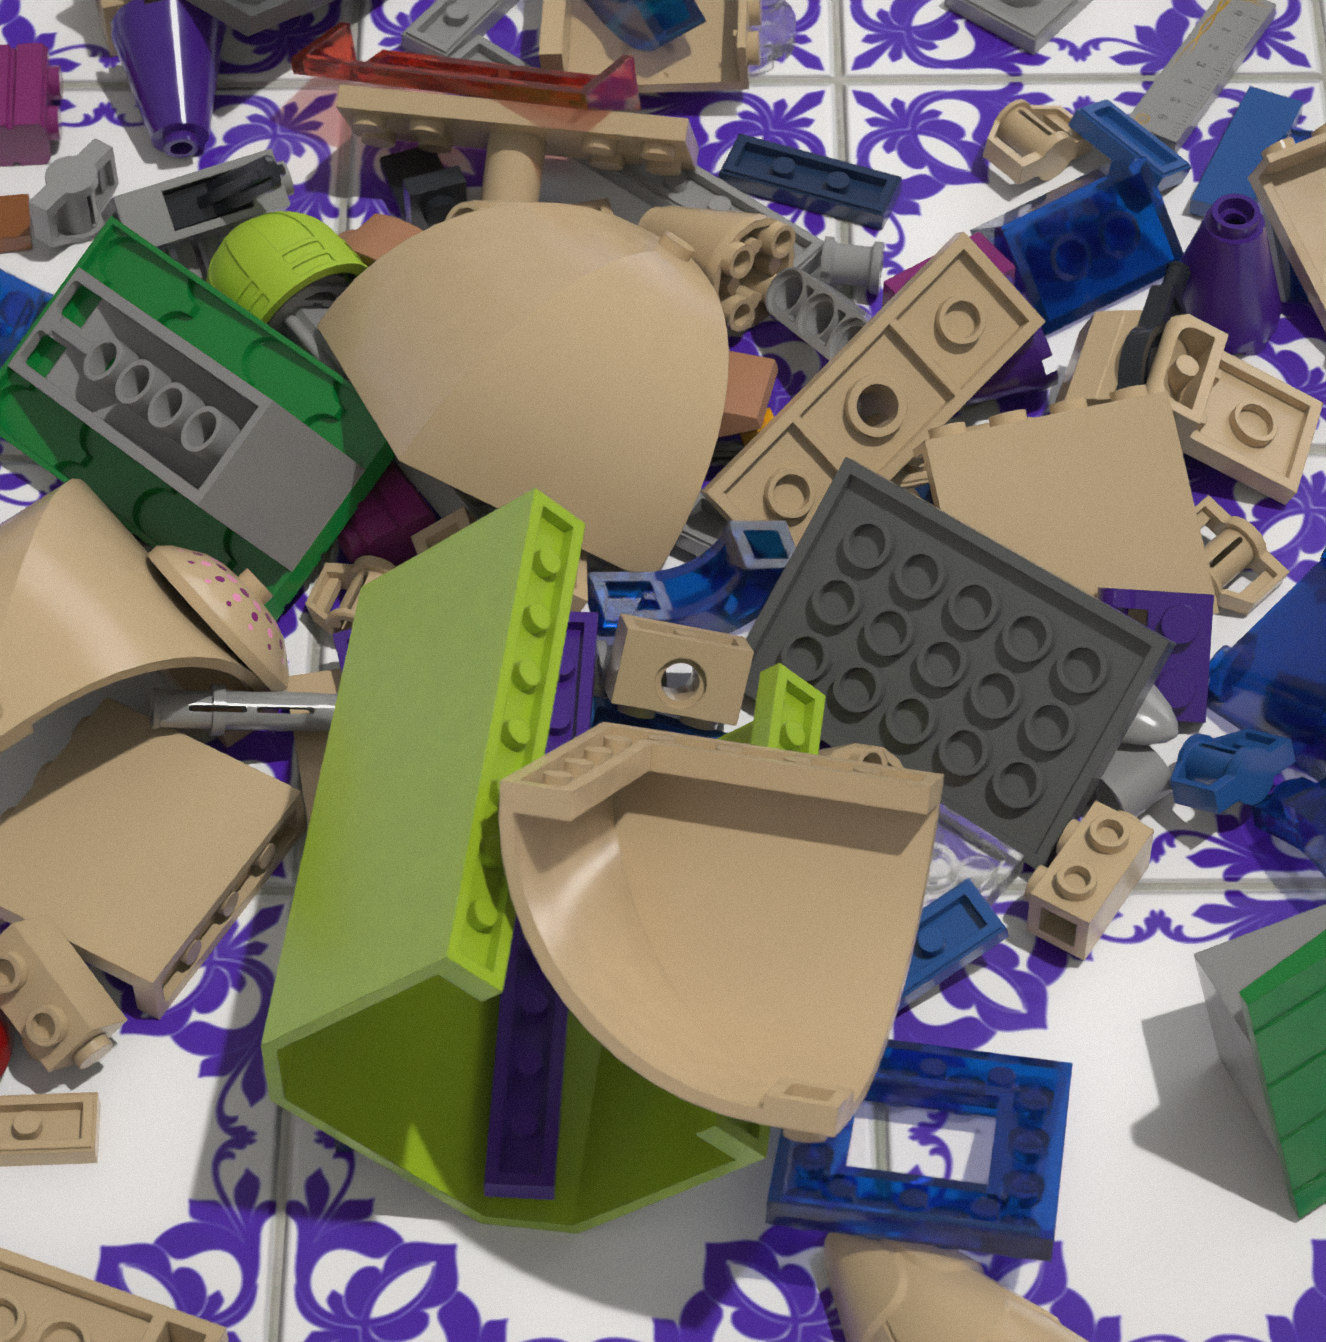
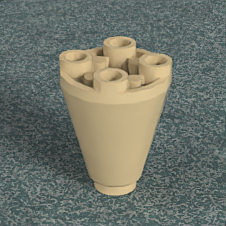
[638,205,796,332]

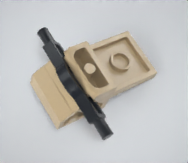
[1055,261,1323,505]

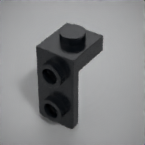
[380,147,467,231]

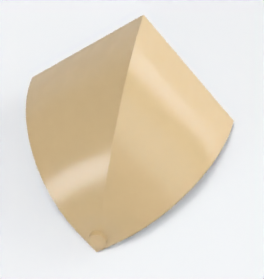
[317,202,729,583]
[0,479,278,753]
[499,722,944,1143]

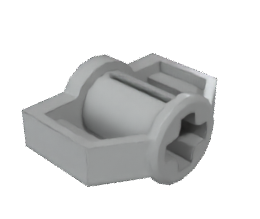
[28,138,119,248]

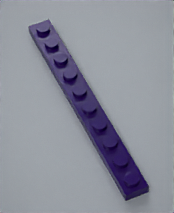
[484,611,598,1200]

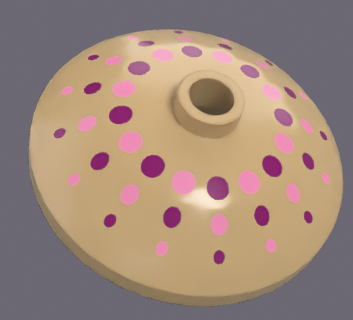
[147,545,289,692]

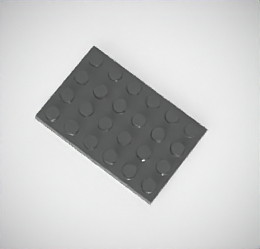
[744,457,1176,869]

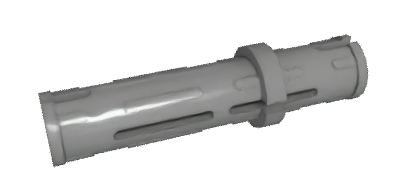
[150,684,337,736]

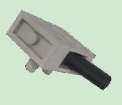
[101,148,294,279]

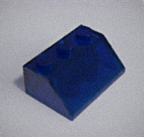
[970,156,1184,336]

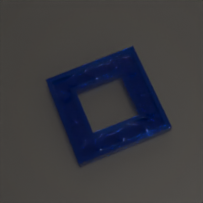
[765,1039,1073,1262]

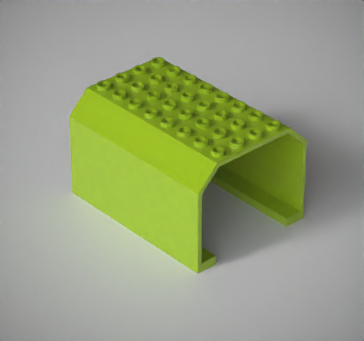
[261,488,826,1234]

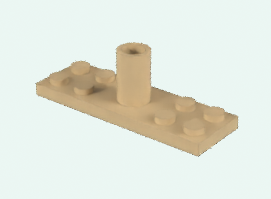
[336,84,699,202]
[700,232,1046,577]

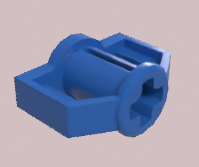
[1170,728,1296,815]

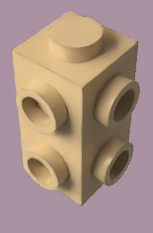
[1023,801,1154,961]
[0,914,127,1072]

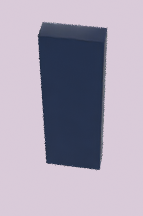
[719,133,902,230]

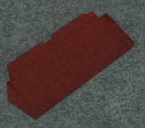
[290,22,641,111]

